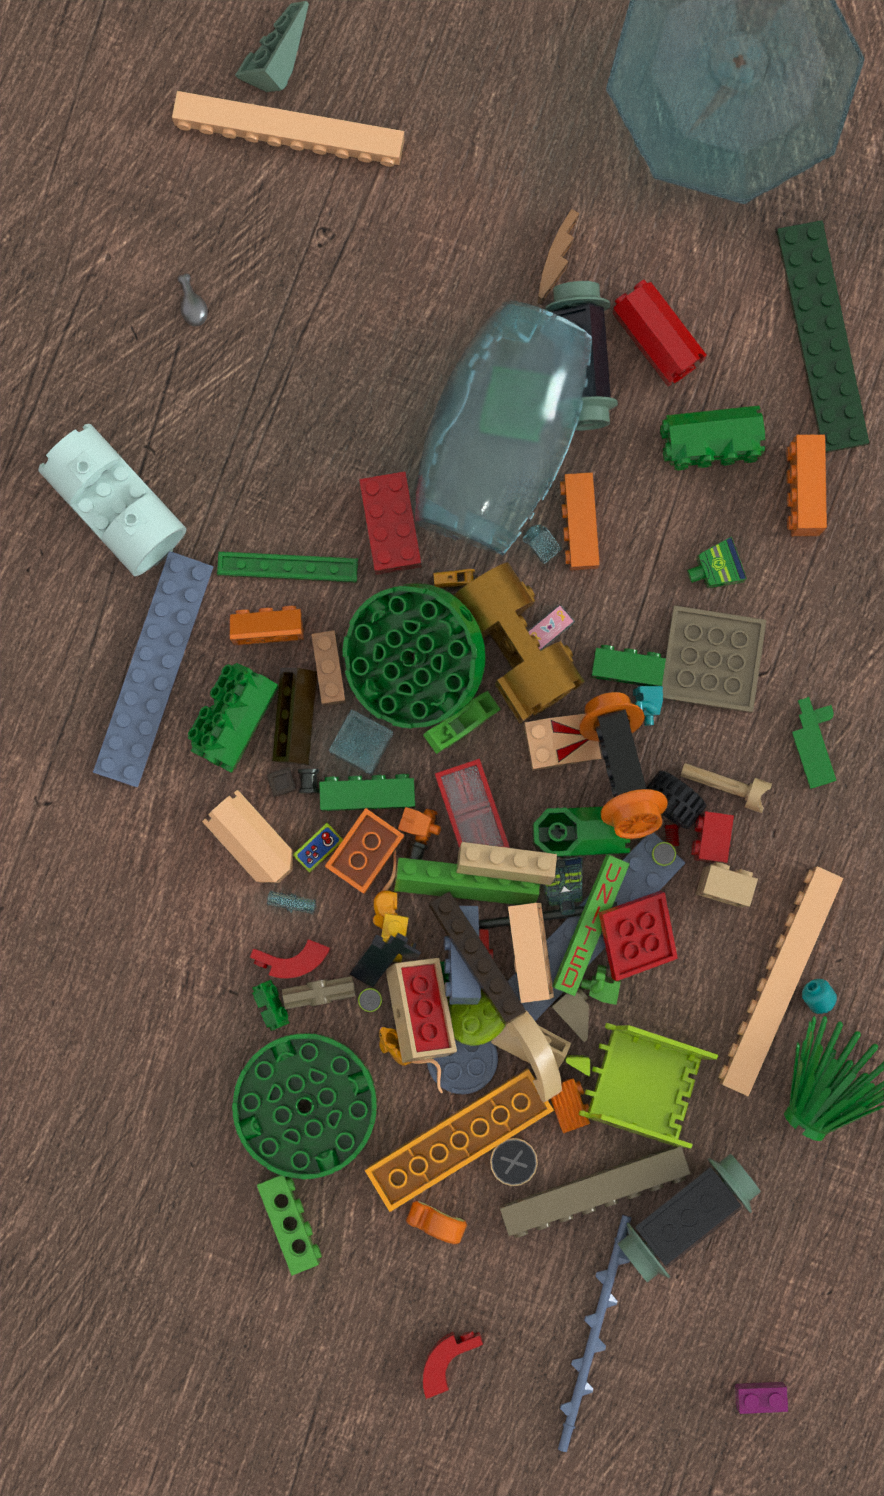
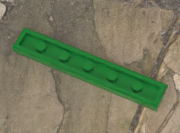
[217,551,358,583]

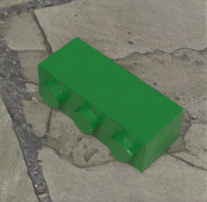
[591,645,666,686]

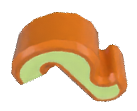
[406,1201,467,1245]

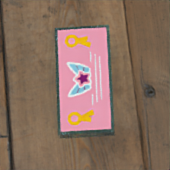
[528,604,575,651]

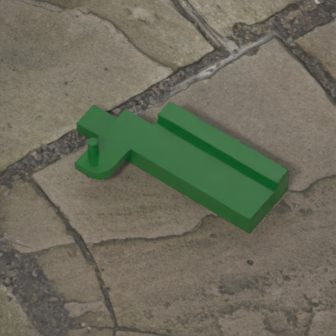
[791,697,837,789]

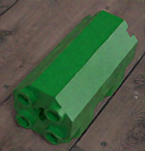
[660,405,765,471]
[188,663,279,773]

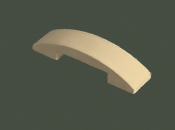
[506,1011,562,1102]

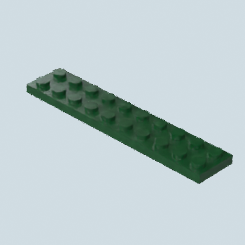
[776,220,869,453]

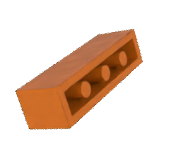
[560,472,600,571]

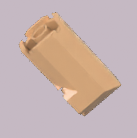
[202,790,294,883]

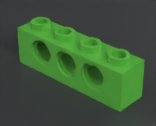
[257,1175,322,1276]

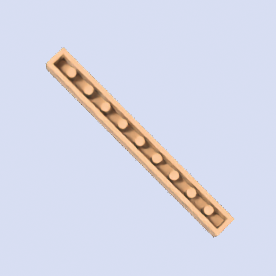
[172,91,405,167]
[718,866,843,1096]

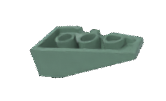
[235,1,309,92]

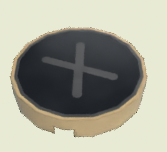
[490,1137,538,1186]

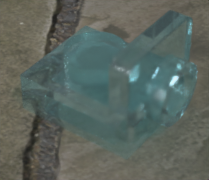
[522,524,562,564]

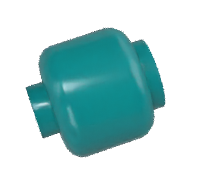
[802,979,837,1014]

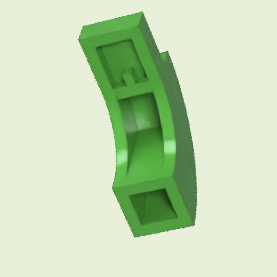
[423,691,501,754]

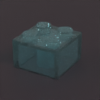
[329,709,394,776]

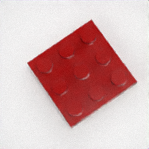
[599,891,678,981]

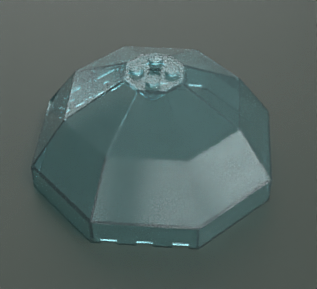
[606,0,865,204]

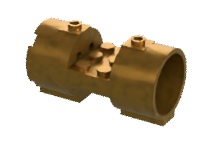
[453,562,585,724]

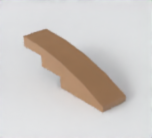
[537,209,579,305]

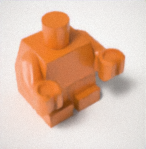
[398,807,441,845]

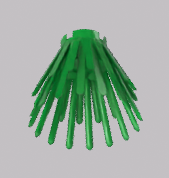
[784,1016,884,1141]

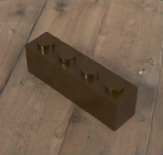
[272,667,317,765]

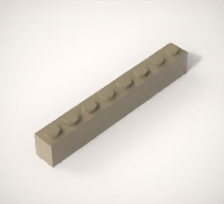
[499,1146,691,1238]

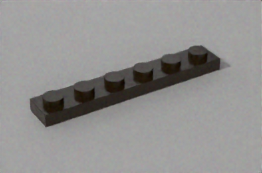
[429,891,526,1025]

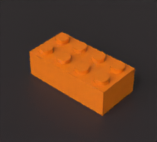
[786,435,827,536]

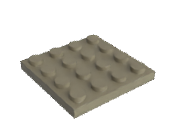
[662,605,767,713]

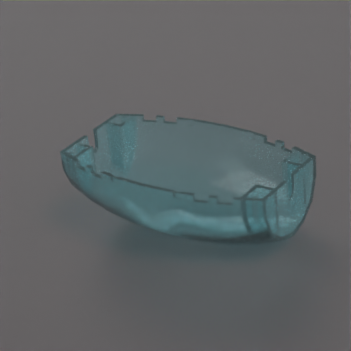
[415,301,592,555]

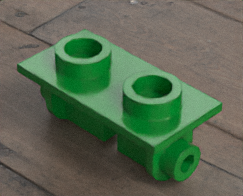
[252,980,290,1031]

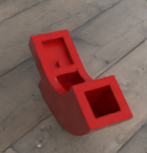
[250,939,331,978]
[423,1331,483,1399]

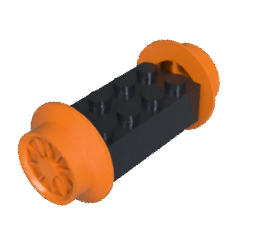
[579,692,668,839]

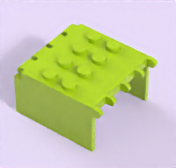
[578,1023,718,1149]

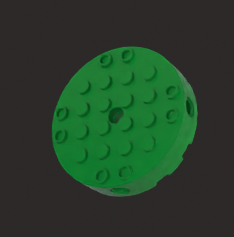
[343,583,485,729]
[232,1033,377,1179]

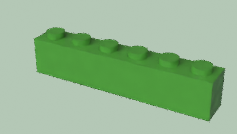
[394,858,540,905]

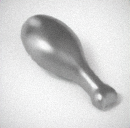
[178,274,208,326]

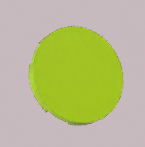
[447,989,506,1046]

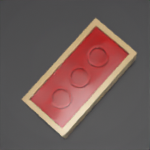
[386,958,457,1063]

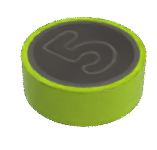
[652,842,676,866]
[358,988,382,1012]

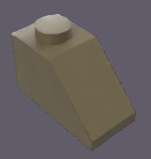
[551,988,589,1042]

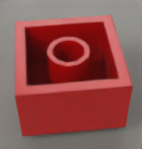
[691,811,734,864]

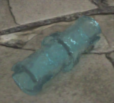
[267,890,317,915]

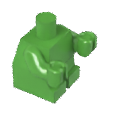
[581,965,621,1005]

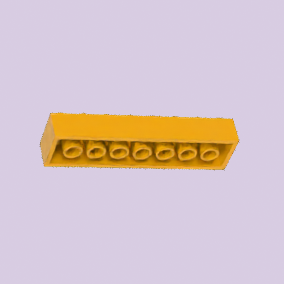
[365,1068,554,1212]

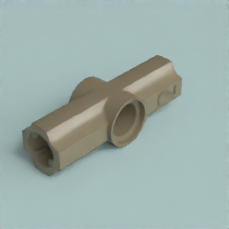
[282,976,356,1009]

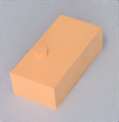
[508,903,554,1003]

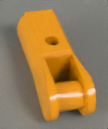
[433,569,475,588]

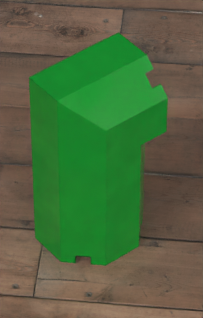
[532,806,630,857]

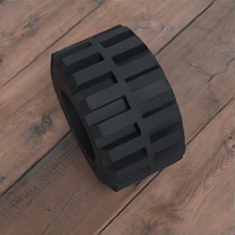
[646,770,707,829]

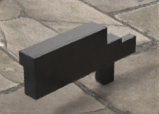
[349,933,421,988]

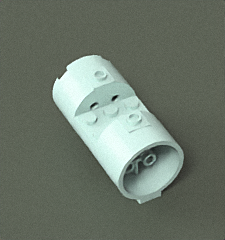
[38,424,187,576]

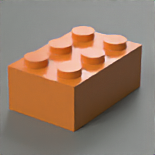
[325,808,405,894]

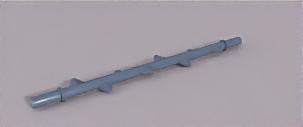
[558,1215,632,1452]

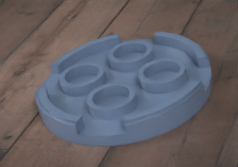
[427,1040,498,1094]

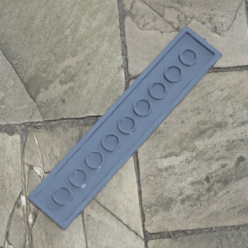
[93,551,214,788]
[507,833,685,1021]

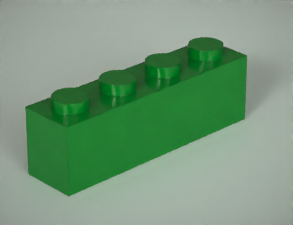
[319,774,415,811]

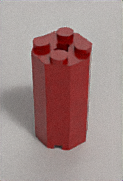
[612,279,707,387]

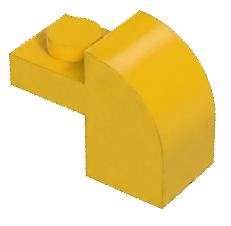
[381,913,409,963]

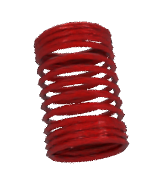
[665,824,679,846]

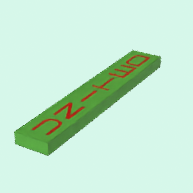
[552,854,629,996]

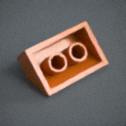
[230,606,304,646]

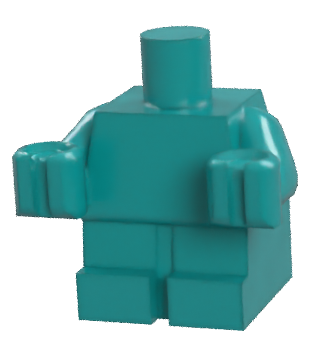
[633,686,663,726]

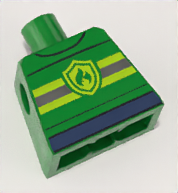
[687,537,747,588]

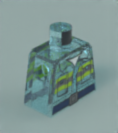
[542,857,582,915]

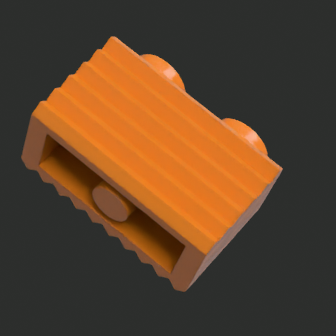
[550,1077,590,1133]

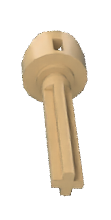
[681,763,772,813]

